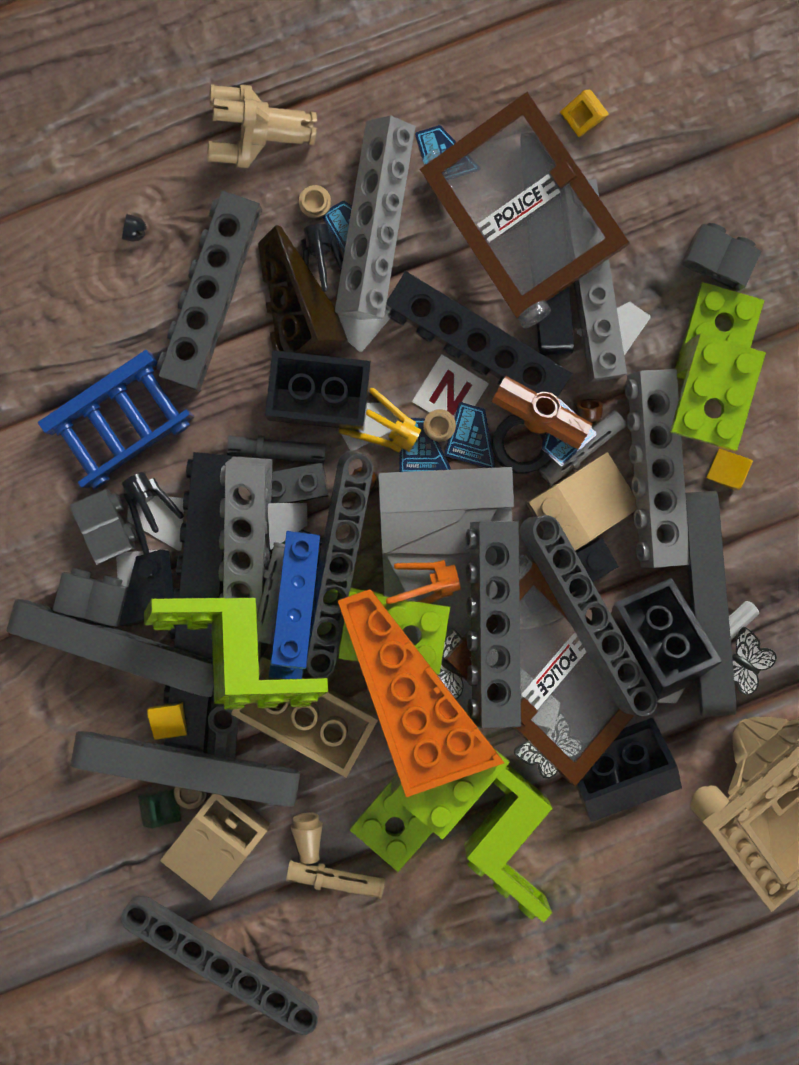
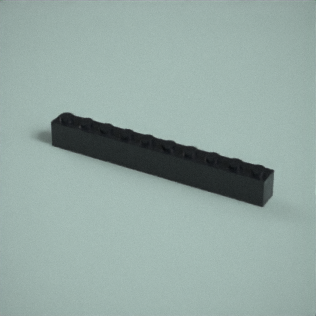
[163,452,233,753]

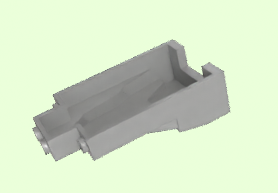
[378,467,514,712]

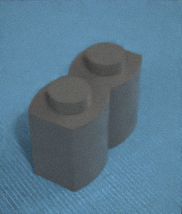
[682,223,761,291]
[70,489,138,565]
[53,567,128,626]

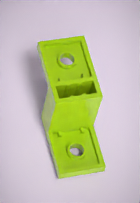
[670,282,766,451]
[317,588,450,675]
[144,598,328,709]
[349,747,510,872]
[464,764,553,923]

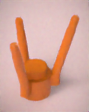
[386,560,461,604]

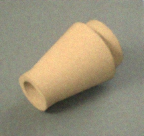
[290,813,323,864]

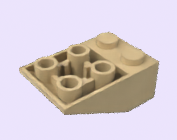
[160,793,271,900]

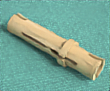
[286,860,385,899]

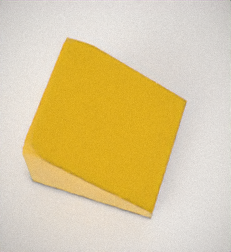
[560,89,609,137]
[706,448,753,491]
[147,702,187,740]

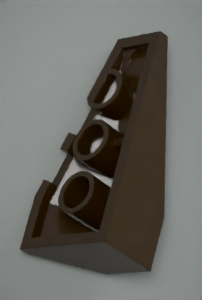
[258,225,348,356]

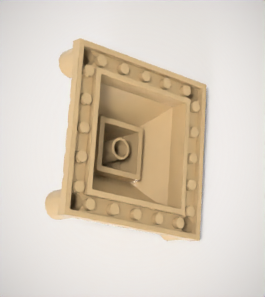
[690,717,799,912]

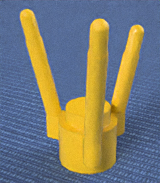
[338,388,421,453]

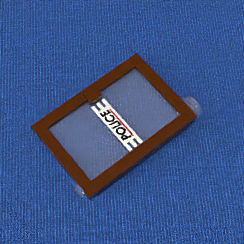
[420,92,630,328]
[444,555,640,786]

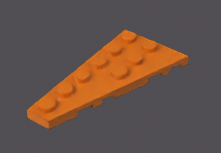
[338,589,504,797]

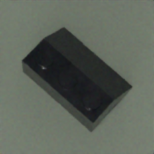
[265,350,371,431]
[611,578,722,701]
[569,717,682,822]

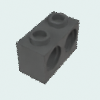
[271,463,329,503]

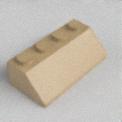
[231,653,378,778]

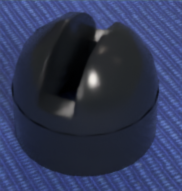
[122,214,147,242]

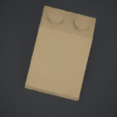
[526,452,637,557]

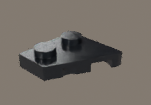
[120,549,174,627]

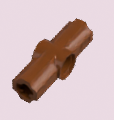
[492,376,593,449]

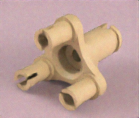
[207,84,317,168]

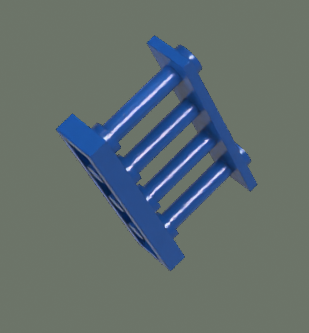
[38,350,194,490]
[268,531,320,680]

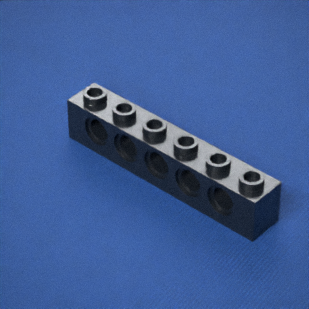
[385,270,573,398]

